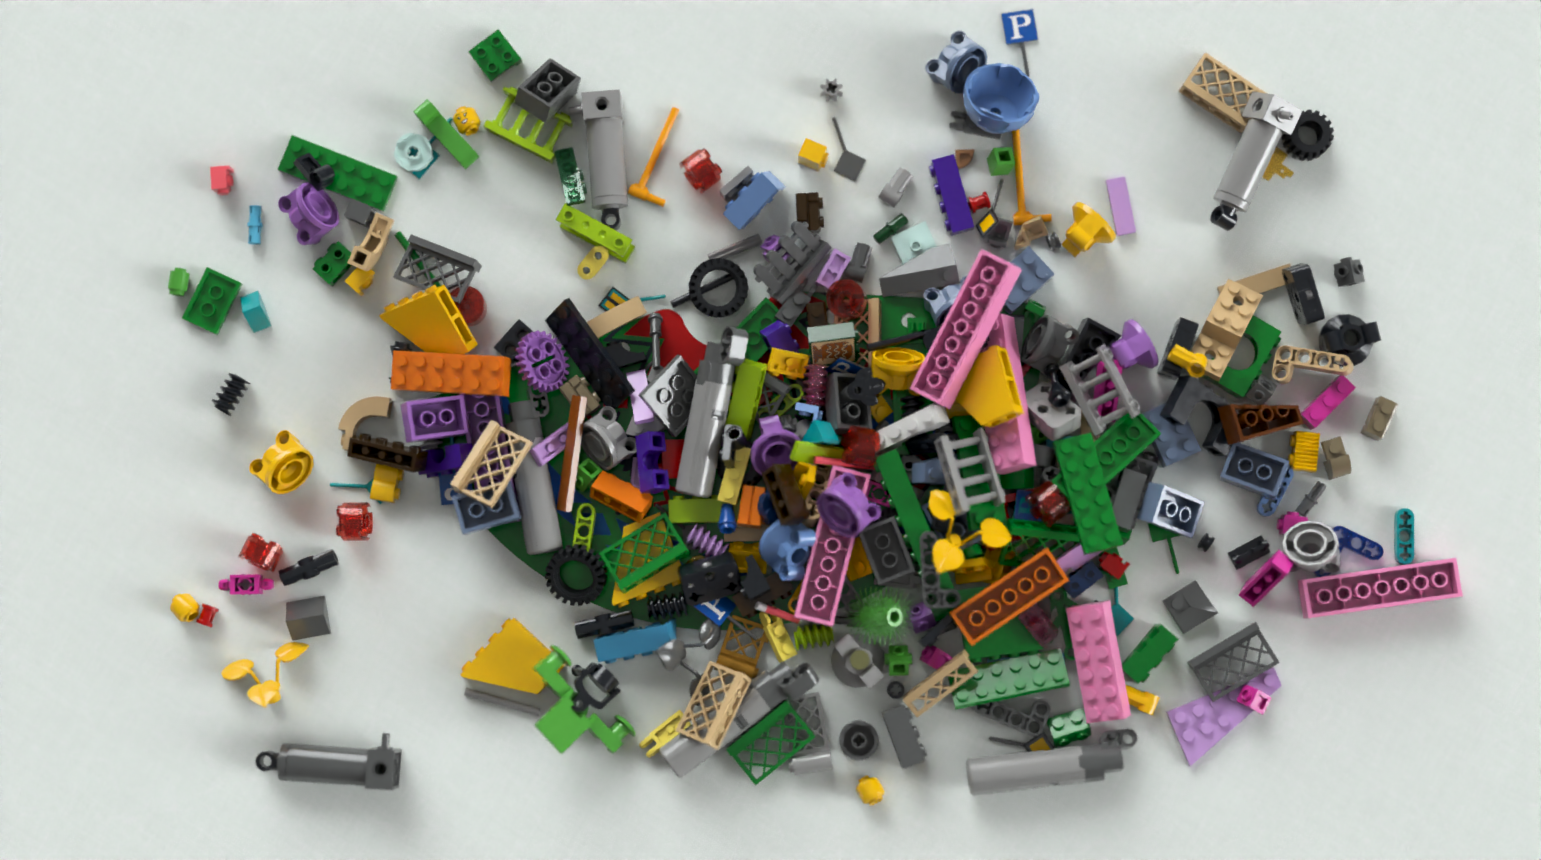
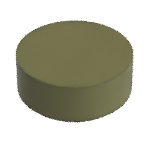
[850,650,870,670]

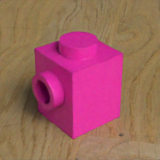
[1277,511,1308,535]

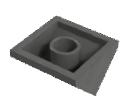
[285,596,331,640]

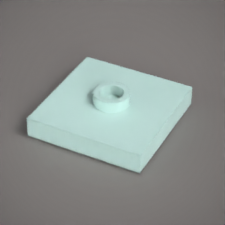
[890,221,937,264]

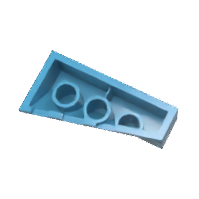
[593,618,677,664]

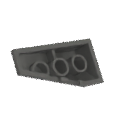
[879,244,960,297]

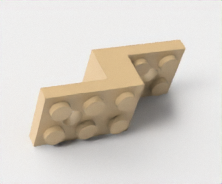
[1190,279,1263,382]

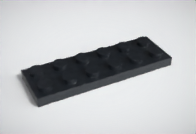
[545,298,635,410]

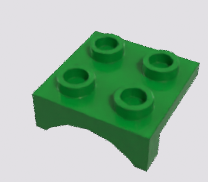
[468,29,522,82]

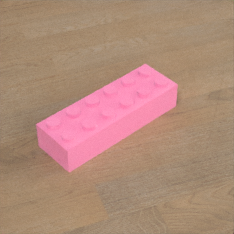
[1066,600,1131,724]

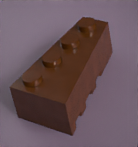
[1218,404,1304,445]

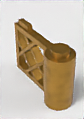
[714,615,769,679]

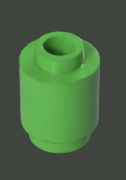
[168,268,190,296]

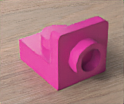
[919,645,953,670]
[1236,684,1271,715]

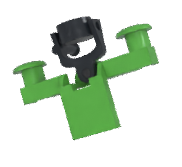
[532,645,636,754]

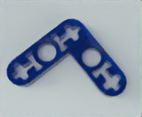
[1313,526,1384,577]

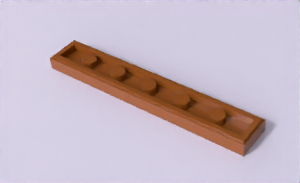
[557,395,587,512]

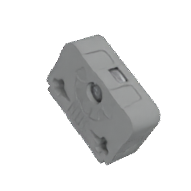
[1025,382,1081,441]

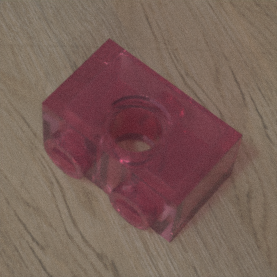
[1018,603,1059,648]

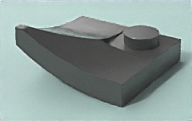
[1163,580,1218,634]

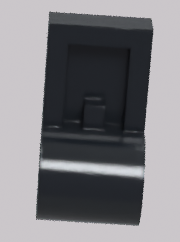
[293,153,335,191]
[720,424,747,468]

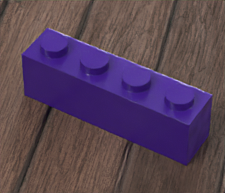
[929,154,974,236]

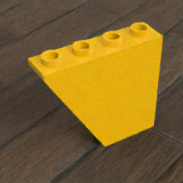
[379,284,478,354]
[955,345,1024,428]
[612,512,681,608]
[460,618,566,694]

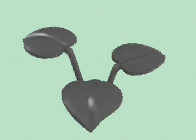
[655,619,721,706]

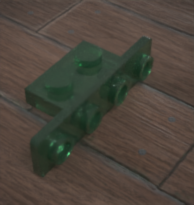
[554,147,587,206]

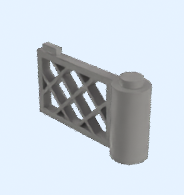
[780,692,833,776]

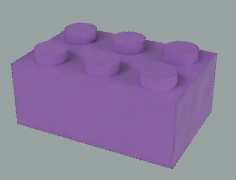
[401,395,468,443]

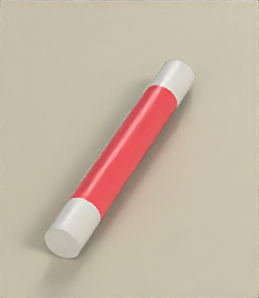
[755,602,809,626]

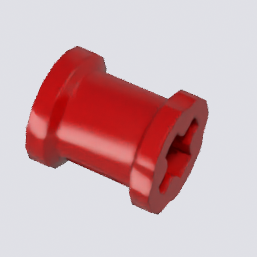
[967,192,991,214]
[196,603,219,627]

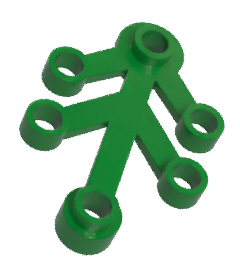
[1037,587,1079,660]

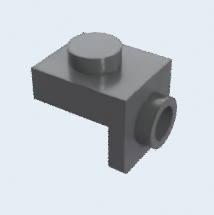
[987,217,1013,248]

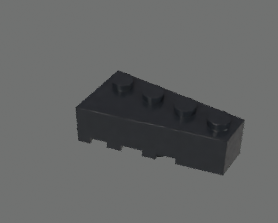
[1051,318,1122,394]

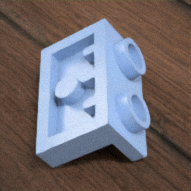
[795,402,824,422]

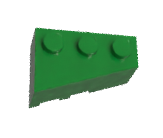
[1122,624,1179,684]

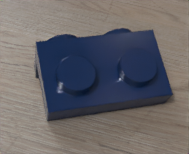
[1062,561,1103,599]

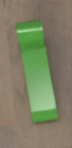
[413,99,479,170]

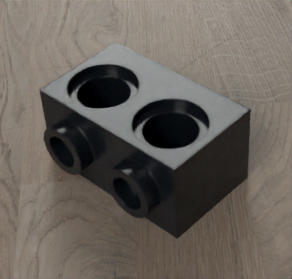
[494,319,533,365]

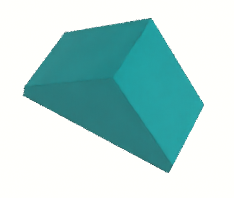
[240,291,272,333]
[802,420,839,445]

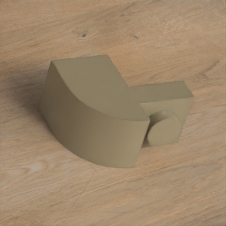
[1320,436,1352,480]

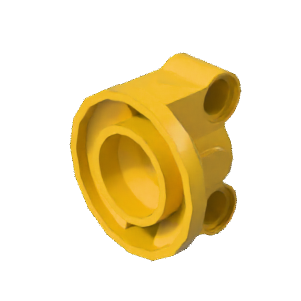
[1061,202,1116,257]
[871,347,925,396]
[249,430,314,494]

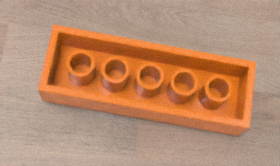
[391,350,512,397]
[949,548,1069,646]

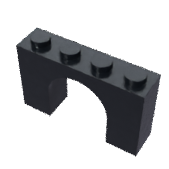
[1160,375,1232,456]

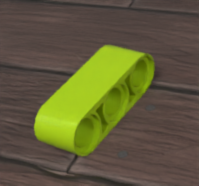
[757,384,803,424]
[572,503,596,552]

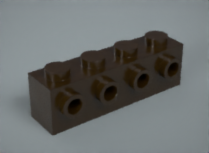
[347,433,428,473]

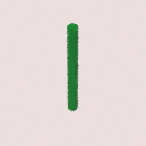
[394,231,441,287]

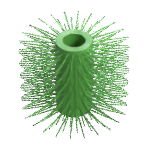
[845,586,916,646]

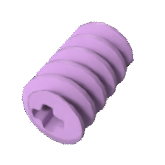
[686,523,729,558]

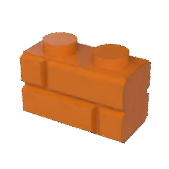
[737,485,766,529]

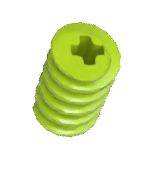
[794,624,835,651]

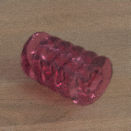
[801,364,828,405]

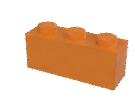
[590,470,653,523]

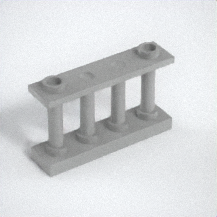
[1060,344,1140,436]
[934,427,1005,516]

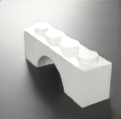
[869,404,950,453]

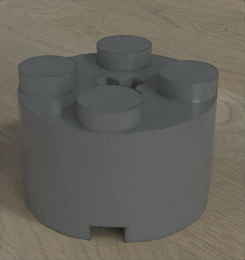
[839,720,879,760]

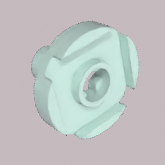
[394,133,433,172]

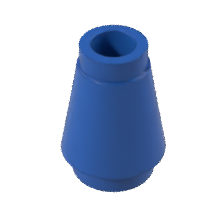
[718,504,737,534]

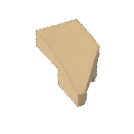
[1014,215,1048,250]

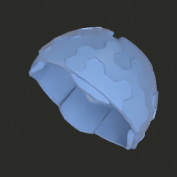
[963,63,1039,134]

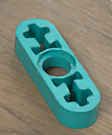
[1394,508,1414,564]

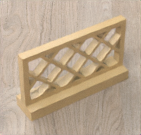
[1179,52,1265,133]
[834,298,881,367]
[450,420,533,508]
[676,661,752,750]

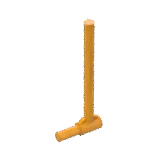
[628,107,679,207]
[1012,129,1052,226]

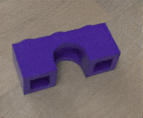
[635,431,670,494]
[418,443,473,478]

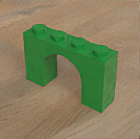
[1202,315,1281,399]

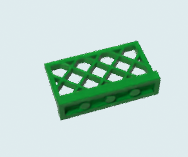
[599,513,690,594]
[998,518,1080,567]
[726,699,816,785]

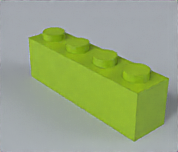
[724,359,767,440]
[669,494,741,524]

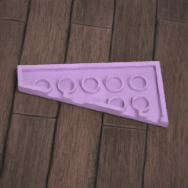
[1166,667,1282,766]

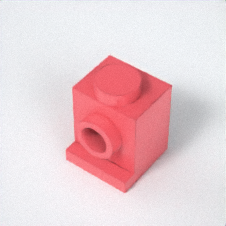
[210,165,234,195]

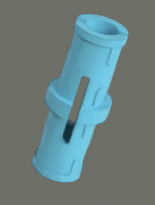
[247,205,263,245]

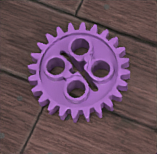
[515,330,570,393]

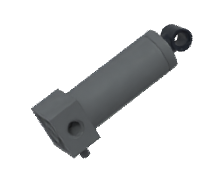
[255,733,402,790]

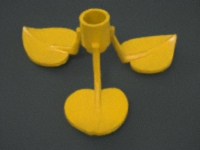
[929,490,1012,573]
[221,642,309,708]

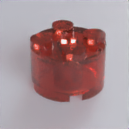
[679,148,722,194]
[826,279,868,321]
[450,286,487,326]
[841,426,880,468]
[1025,481,1071,528]
[336,502,373,541]
[238,533,284,573]

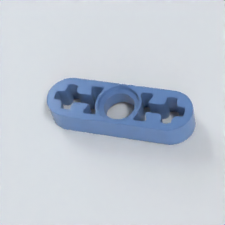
[1257,466,1294,517]

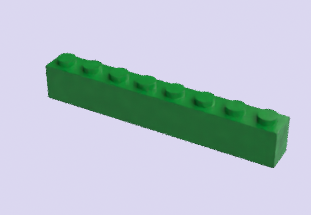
[873,449,955,602]

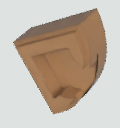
[955,149,974,170]

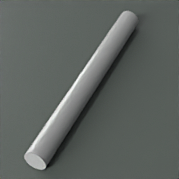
[464,688,541,716]

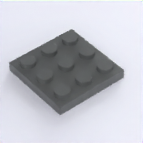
[639,355,697,437]

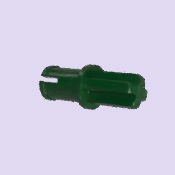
[873,213,909,244]

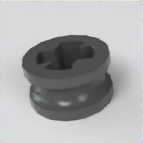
[1045,232,1061,251]

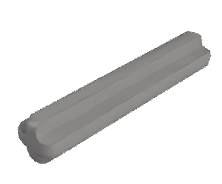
[708,234,762,260]

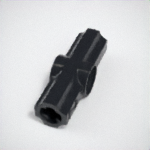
[278,549,339,586]
[574,610,635,639]

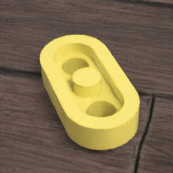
[577,245,609,280]

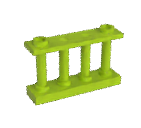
[483,86,573,164]
[556,203,635,263]

